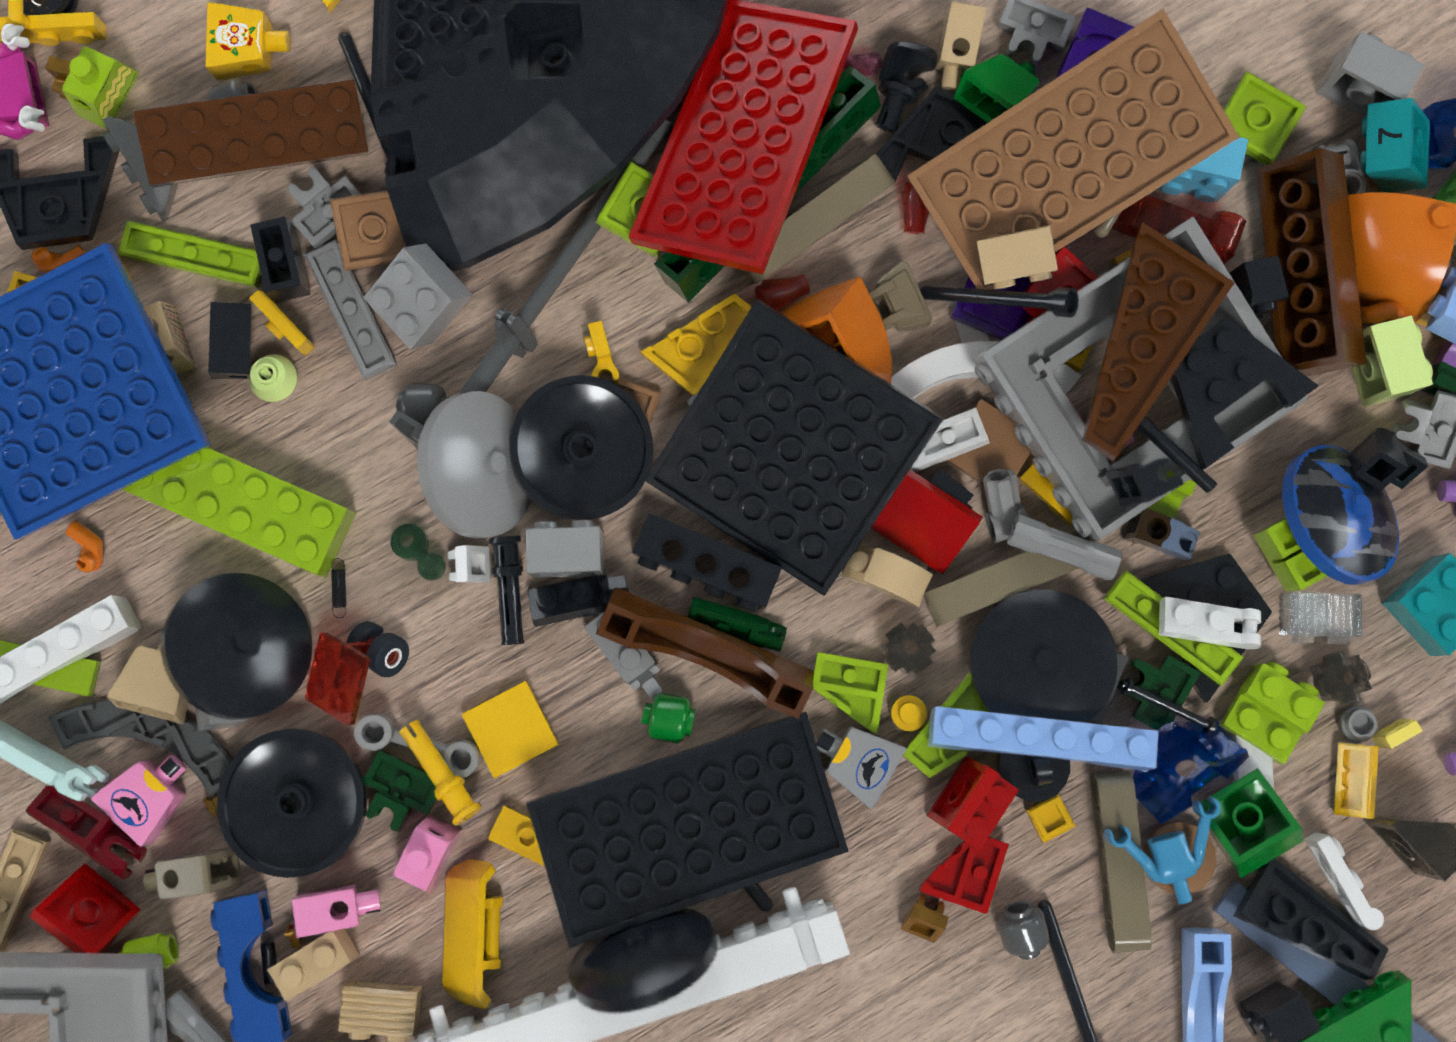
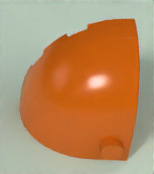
[1348,192,1456,323]
[781,276,892,384]

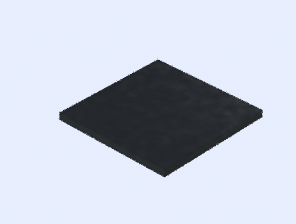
[645,299,943,596]

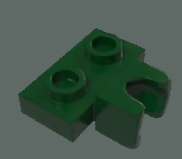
[1117,654,1201,735]
[364,749,437,832]

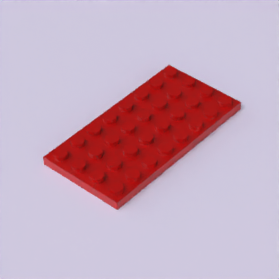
[628,0,858,275]

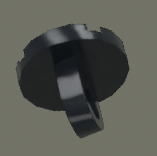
[997,753,1071,801]

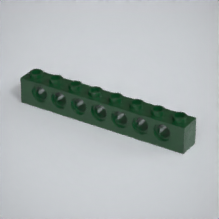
[654,66,881,303]

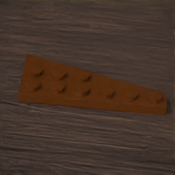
[1082,222,1235,461]

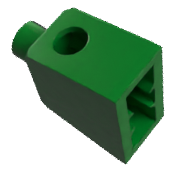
[954,54,1040,123]

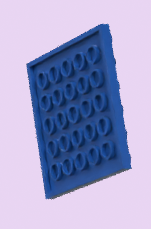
[0,243,211,540]

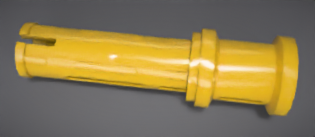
[399,719,482,826]

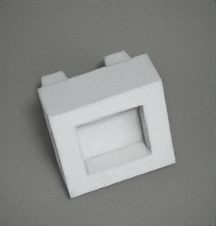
[448,545,490,583]

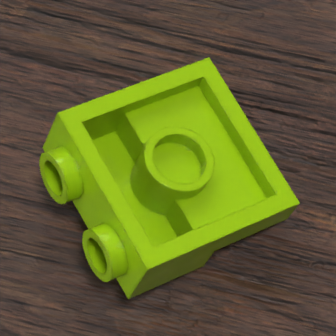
[1219,662,1326,765]

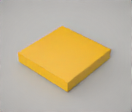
[461,681,560,779]

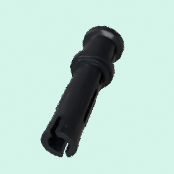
[489,536,525,645]

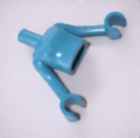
[1104,796,1221,904]

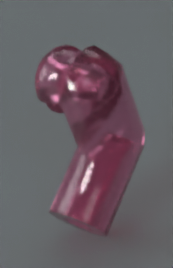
[843,52,883,76]

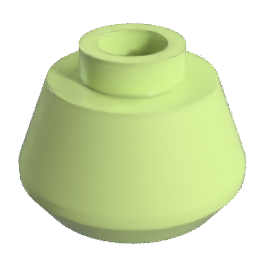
[248,354,297,402]

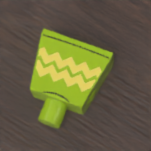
[62,46,139,130]

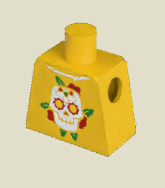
[205,2,291,80]

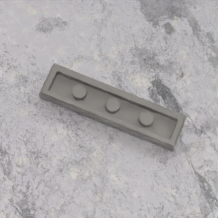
[304,239,398,380]

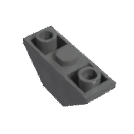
[102,116,178,221]

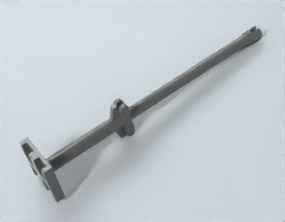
[389,120,673,450]

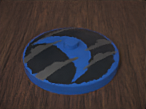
[1282,445,1399,585]

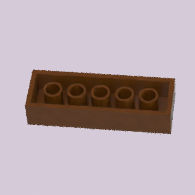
[133,79,369,188]
[1257,148,1366,376]

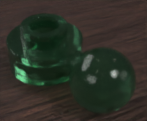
[390,523,446,581]

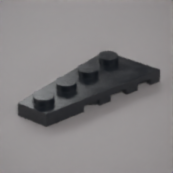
[1233,858,1389,980]

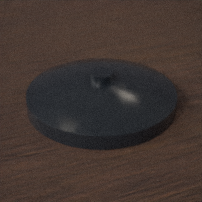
[509,375,653,520]
[161,573,312,720]
[969,589,1118,723]
[217,728,367,878]
[569,908,717,1013]

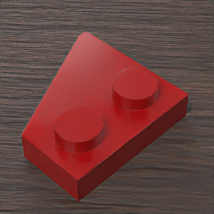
[919,837,1009,914]

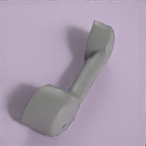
[354,712,481,778]

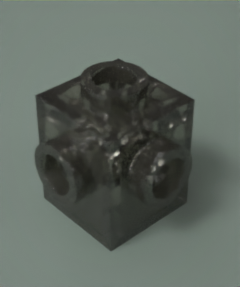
[881,622,936,675]
[1309,650,1372,705]

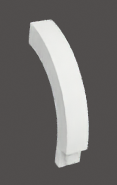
[891,341,1081,399]

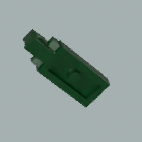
[688,597,787,651]

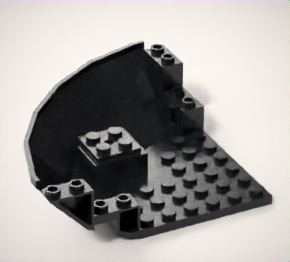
[370,0,728,271]

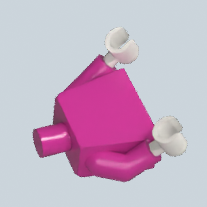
[0,24,49,140]

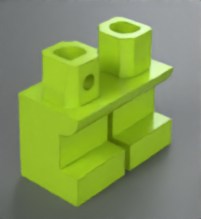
[1253,518,1328,591]

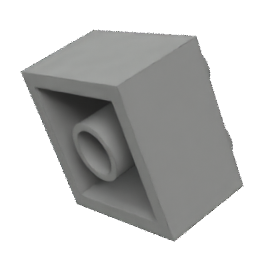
[1316,31,1424,118]
[363,244,473,350]
[525,521,605,578]

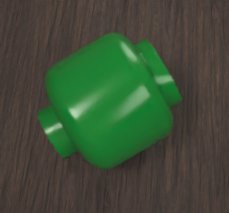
[641,693,696,744]

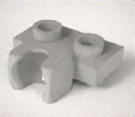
[997,0,1076,69]
[288,167,361,249]
[1392,390,1456,469]

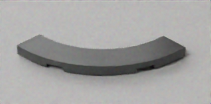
[48,701,233,796]

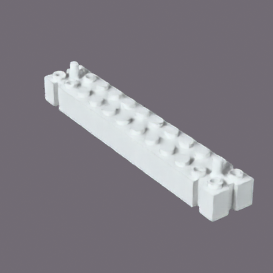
[412,887,850,1042]

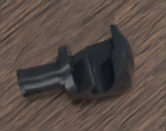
[874,41,937,133]

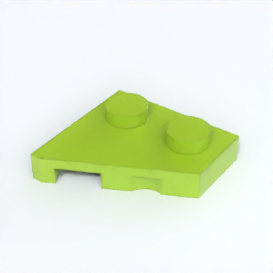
[813,652,889,733]

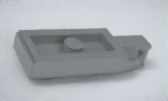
[584,613,664,699]

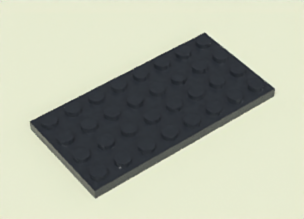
[525,711,849,948]

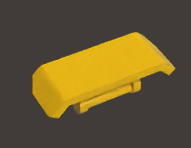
[442,859,503,1009]

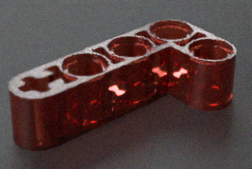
[1111,195,1246,264]

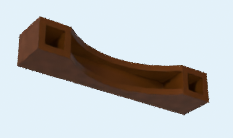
[596,587,814,719]

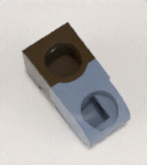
[1123,508,1200,560]

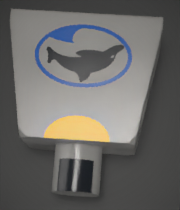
[816,726,907,809]

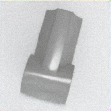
[983,468,1028,543]

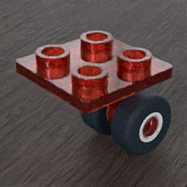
[305,621,409,726]

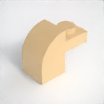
[842,544,933,607]

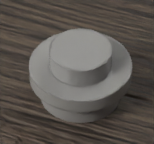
[1340,706,1377,742]

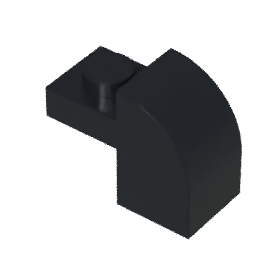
[1349,427,1428,491]

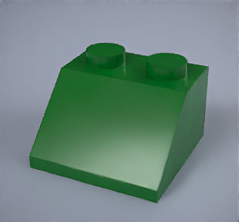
[1200,768,1304,878]

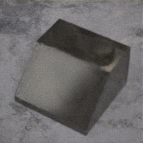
[1363,815,1456,882]

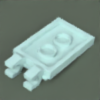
[0,720,111,801]

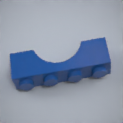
[211,889,293,1042]

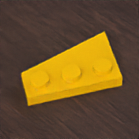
[640,293,751,396]

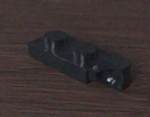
[528,575,629,627]

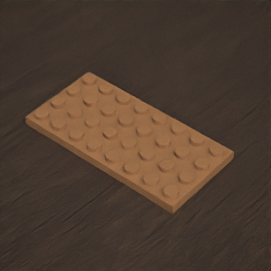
[907,9,1240,290]

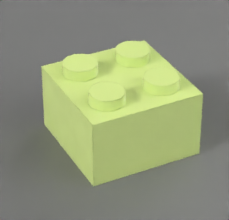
[1351,315,1433,407]

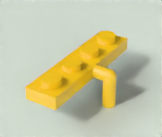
[0,0,107,48]

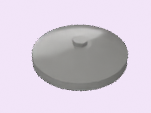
[417,391,531,538]

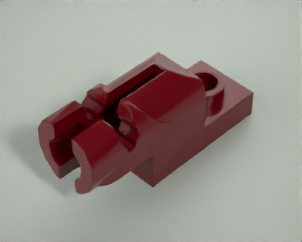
[25,785,147,880]

